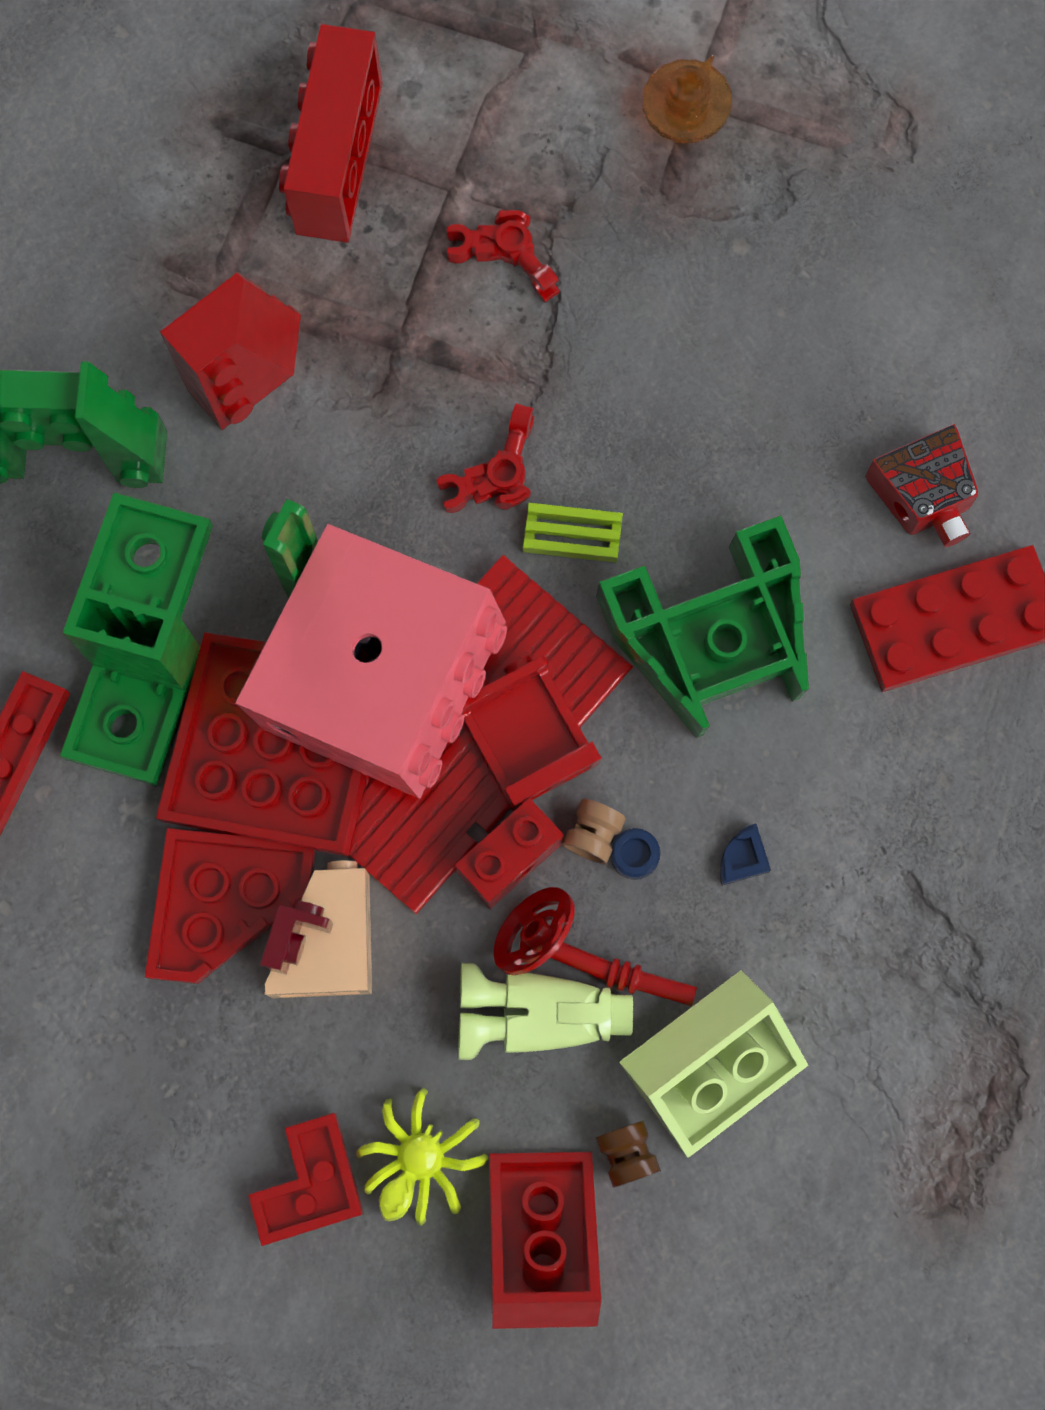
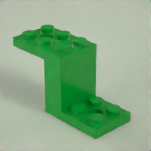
[60,492,213,787]

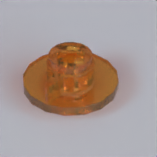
[643,55,732,143]

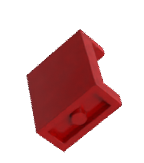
[462,655,602,812]

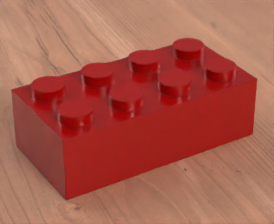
[279,24,383,243]

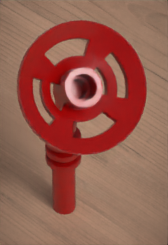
[493,887,697,1007]

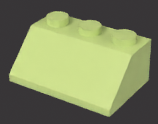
[620,970,808,1158]

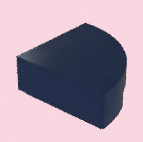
[720,823,771,886]

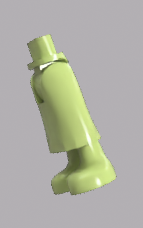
[458,963,633,1060]

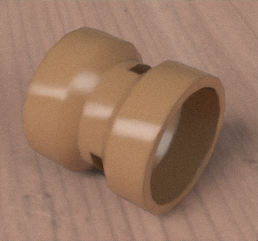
[562,799,626,865]

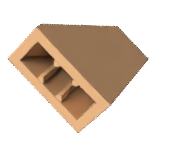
[265,861,372,998]

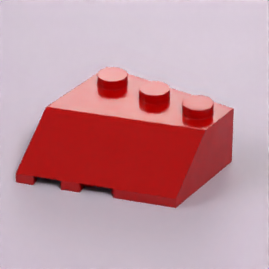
[160,272,301,430]

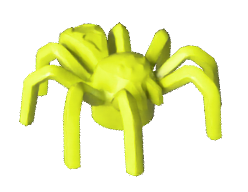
[356,1088,489,1226]

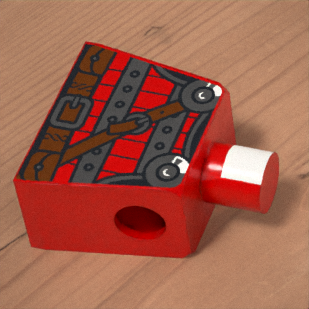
[865,424,978,547]

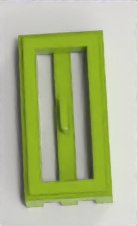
[523,503,623,563]

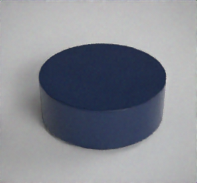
[610,828,661,880]

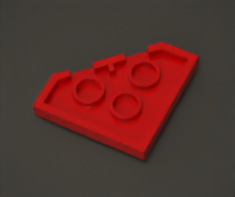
[145,828,316,984]

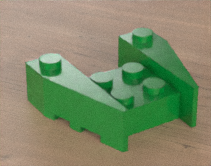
[0,361,168,488]
[596,515,809,738]

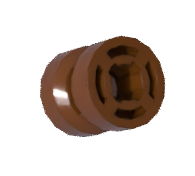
[596,1120,661,1188]

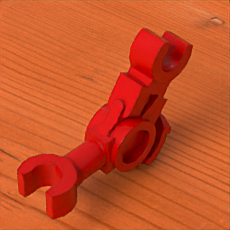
[447,209,560,302]
[436,403,535,513]

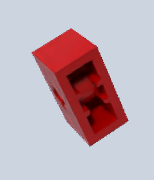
[455,797,564,910]

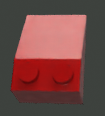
[490,1152,602,1329]

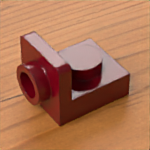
[260,900,333,975]

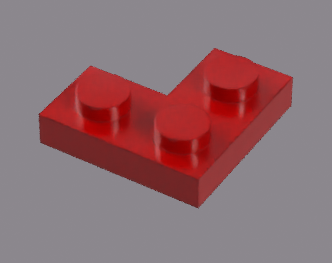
[248,1113,364,1246]

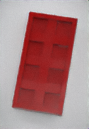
[850,545,1045,693]

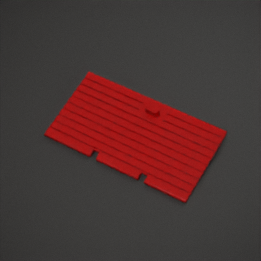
[348,555,633,915]

